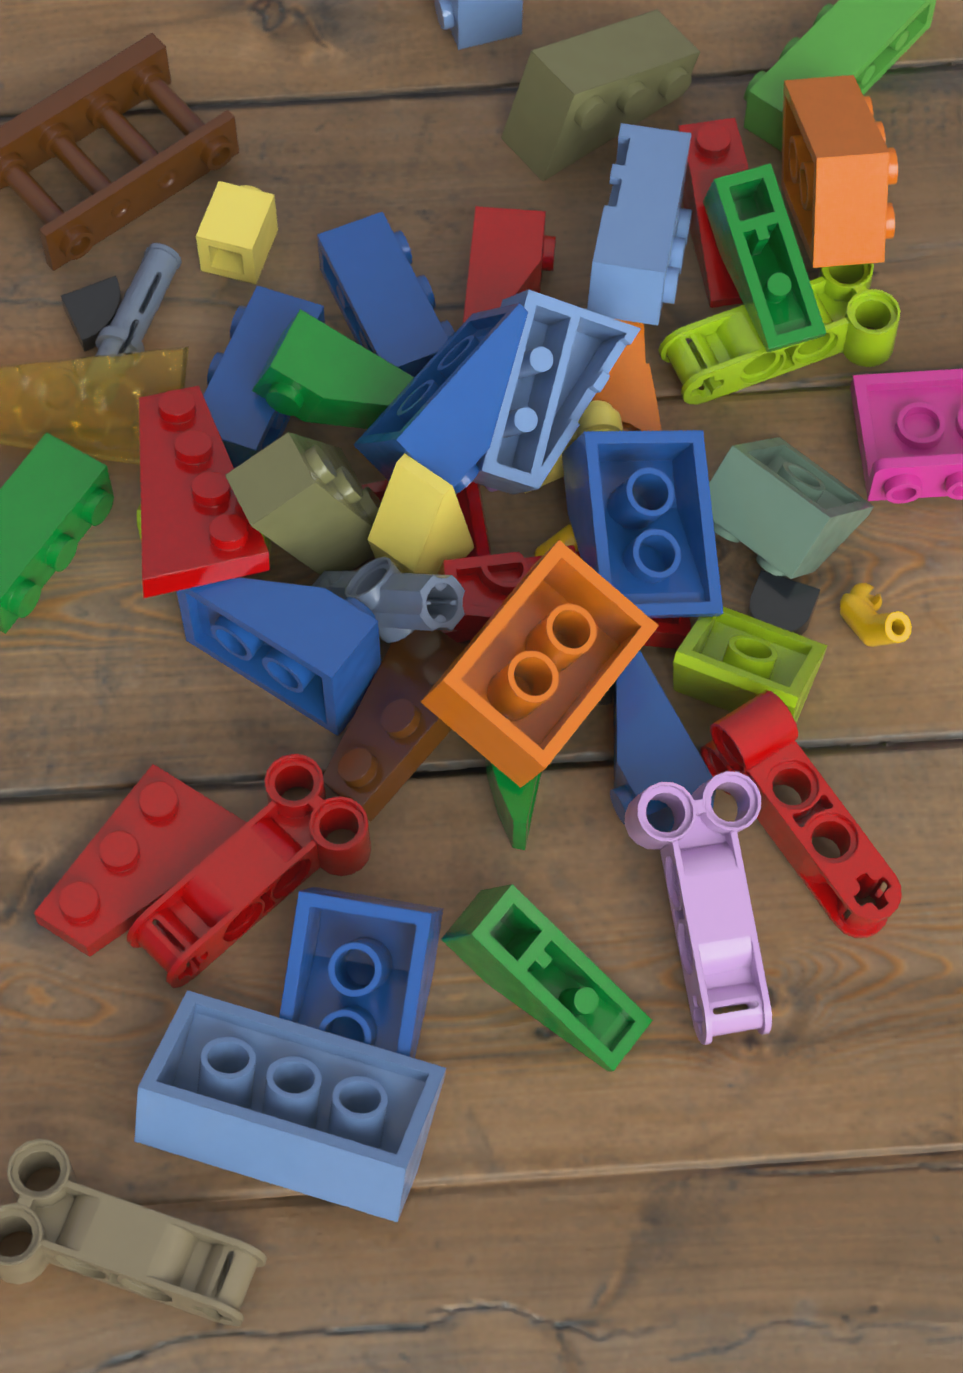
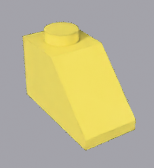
[367,453,474,574]

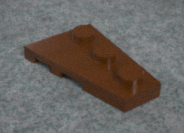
[323,630,465,822]

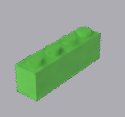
[744,0,936,152]

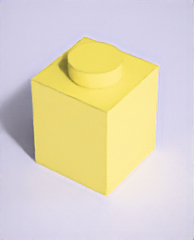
[196,181,278,284]

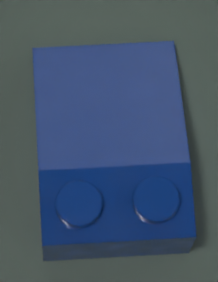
[354,303,528,494]
[562,430,723,618]
[176,577,381,736]
[279,887,444,1058]

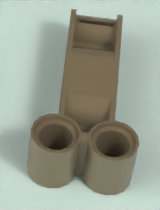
[0,1139,267,1326]

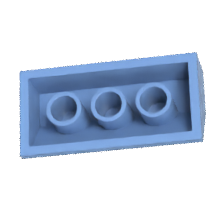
[134,990,446,1222]

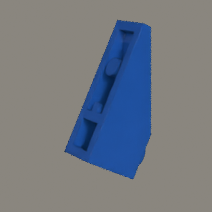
[610,650,716,832]

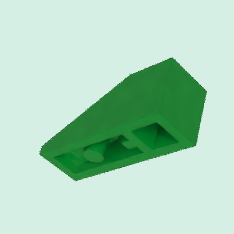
[703,163,826,352]
[251,309,414,429]
[441,884,653,1072]

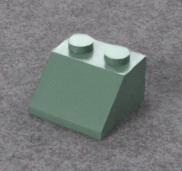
[709,437,874,579]

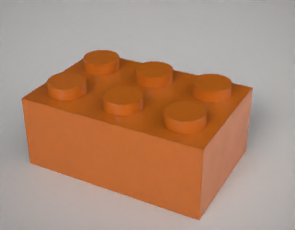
[781,75,898,268]
[421,540,659,788]

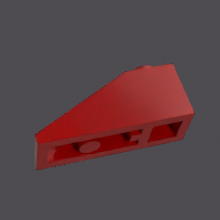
[678,117,749,308]
[463,206,556,324]

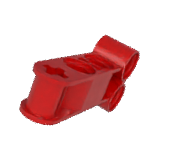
[700,690,902,938]
[127,754,371,988]

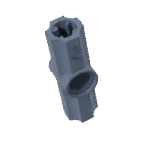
[312,557,465,643]

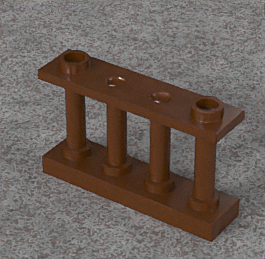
[0,33,239,271]

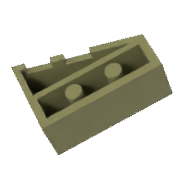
[501,9,700,182]
[225,432,381,575]

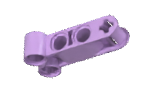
[625,771,772,1045]

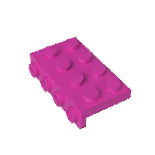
[850,369,963,504]

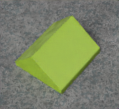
[673,606,827,723]

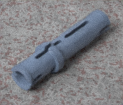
[79,243,182,404]

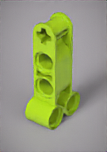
[658,263,901,405]

